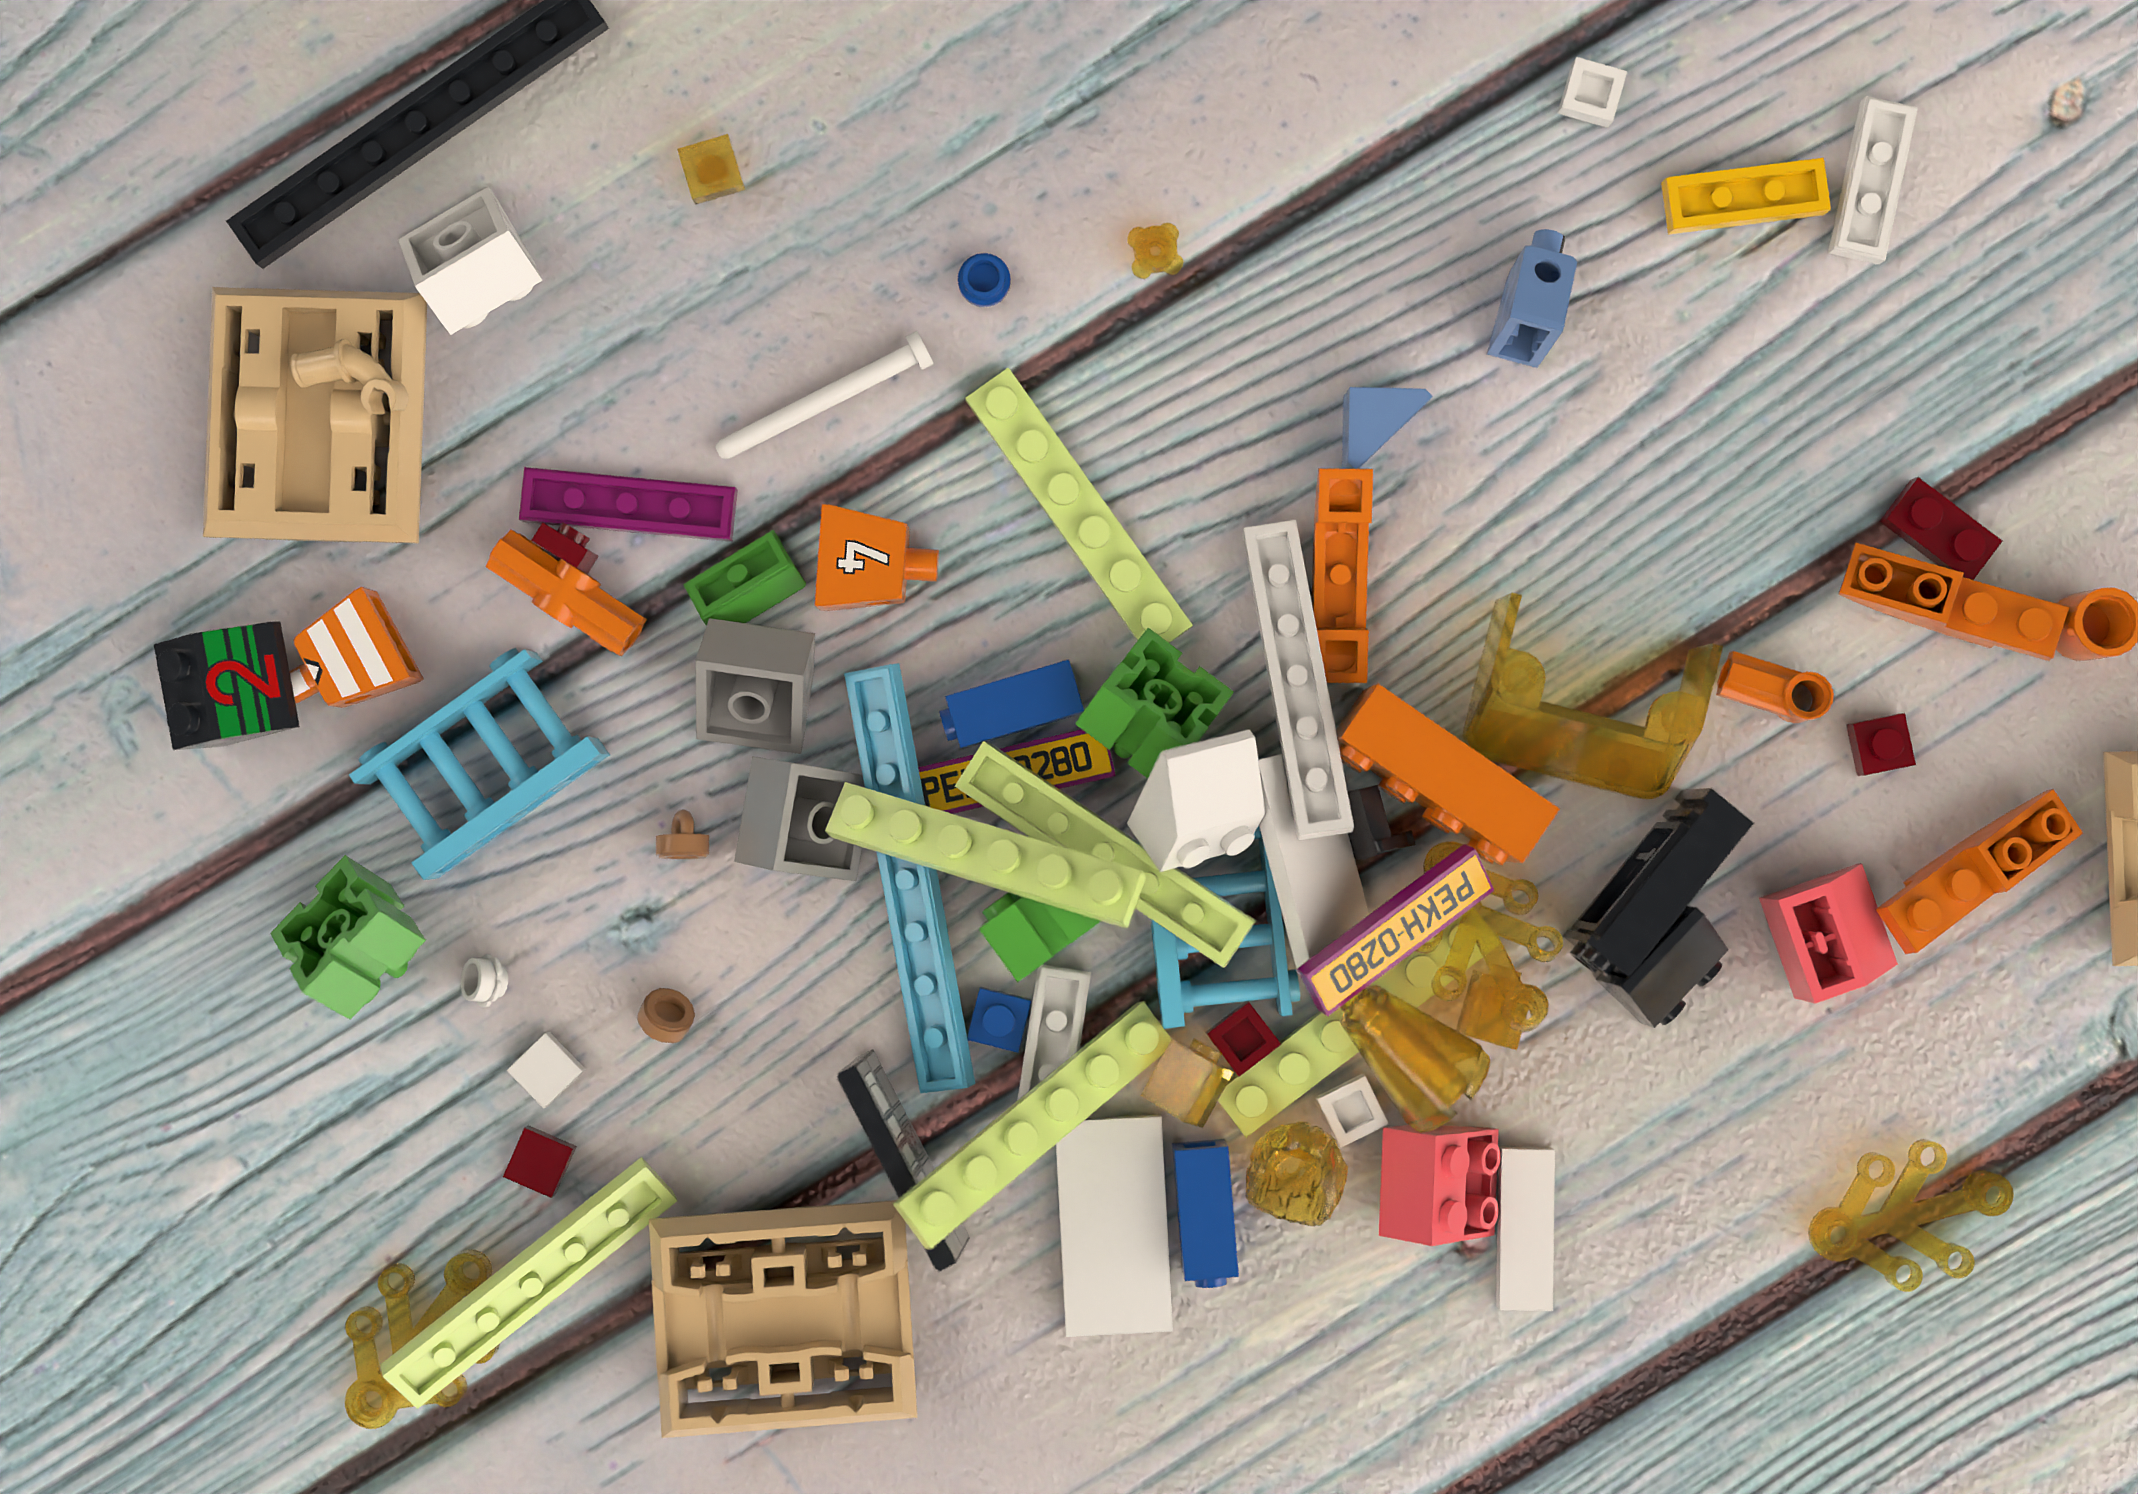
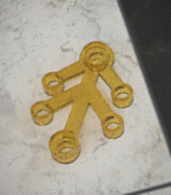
[1415,841,1563,1032]
[1808,1139,2014,1292]
[345,1249,500,1429]

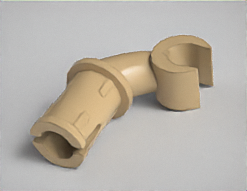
[291,339,408,415]

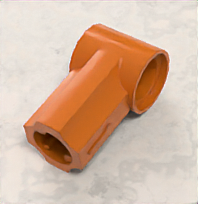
[1716,651,1834,723]

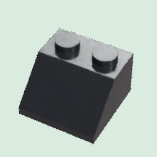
[1595,906,1729,1028]

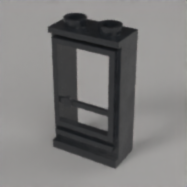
[1563,788,1754,977]

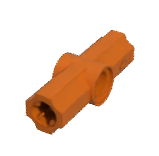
[485,529,647,657]

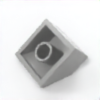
[695,618,815,754]
[734,756,865,881]

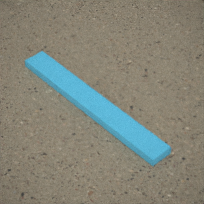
[844,663,975,1093]

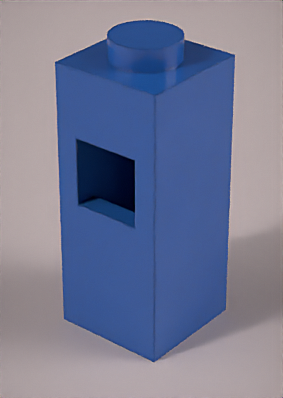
[939,659,1084,749]
[1172,1139,1239,1288]

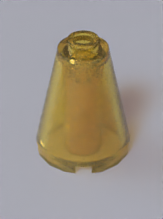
[1341,985,1491,1133]

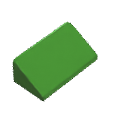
[683,530,806,626]

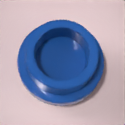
[958,253,1011,307]

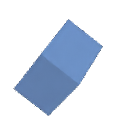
[1342,387,1433,468]

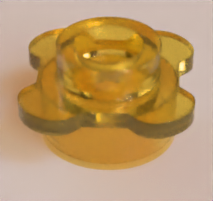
[1127,223,1183,279]

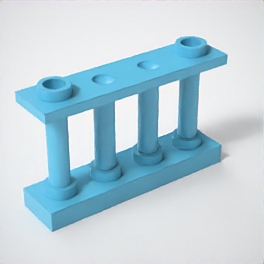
[349,648,610,880]
[1150,826,1300,1029]

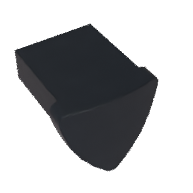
[1347,785,1416,859]

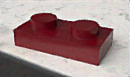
[1879,477,2003,580]

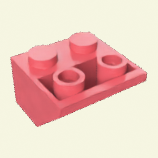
[1759,863,1898,1003]
[1379,1124,1501,1246]

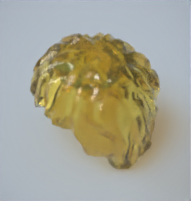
[1245,1121,1348,1227]

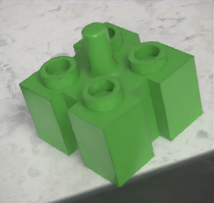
[1075,628,1234,778]
[270,855,426,1020]
[979,892,1101,982]

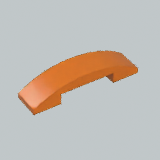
[1312,468,1373,683]

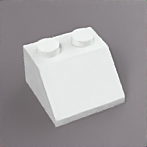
[398,186,542,335]
[1127,730,1265,872]

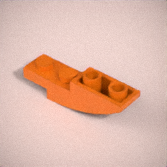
[1838,543,2069,661]
[1876,789,2083,954]

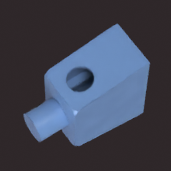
[1487,229,1577,368]

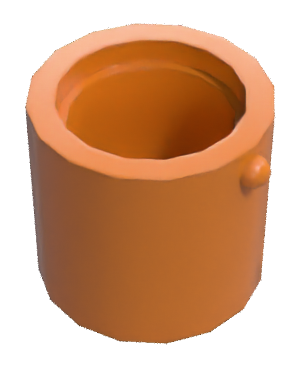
[2056,587,2138,661]

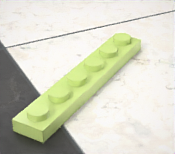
[965,368,1193,643]
[955,741,1256,968]
[825,782,1146,928]
[1213,907,1500,1138]
[893,1001,1175,1249]
[380,1157,677,1409]

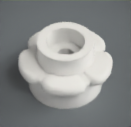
[461,954,508,1007]

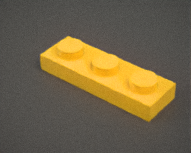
[1661,157,1831,235]

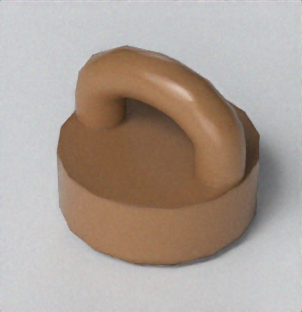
[656,809,709,859]
[637,988,695,1043]

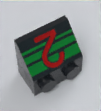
[154,621,300,750]

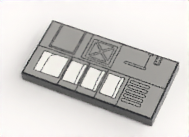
[837,1049,970,1272]

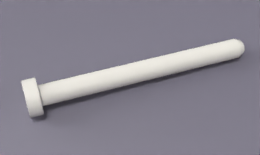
[715,331,934,459]

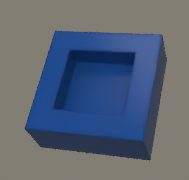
[967,987,1032,1053]

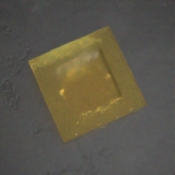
[677,134,746,205]

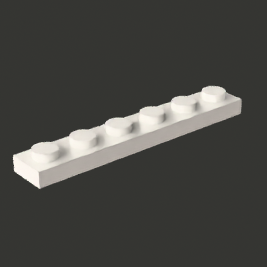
[1243,520,1354,840]

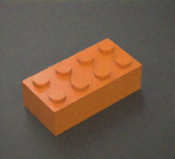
[1336,683,1560,866]

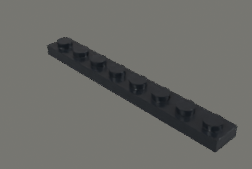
[226,0,609,269]

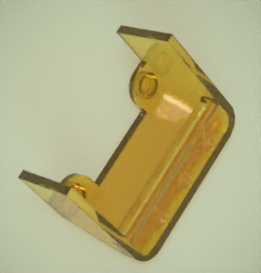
[1463,592,1723,799]

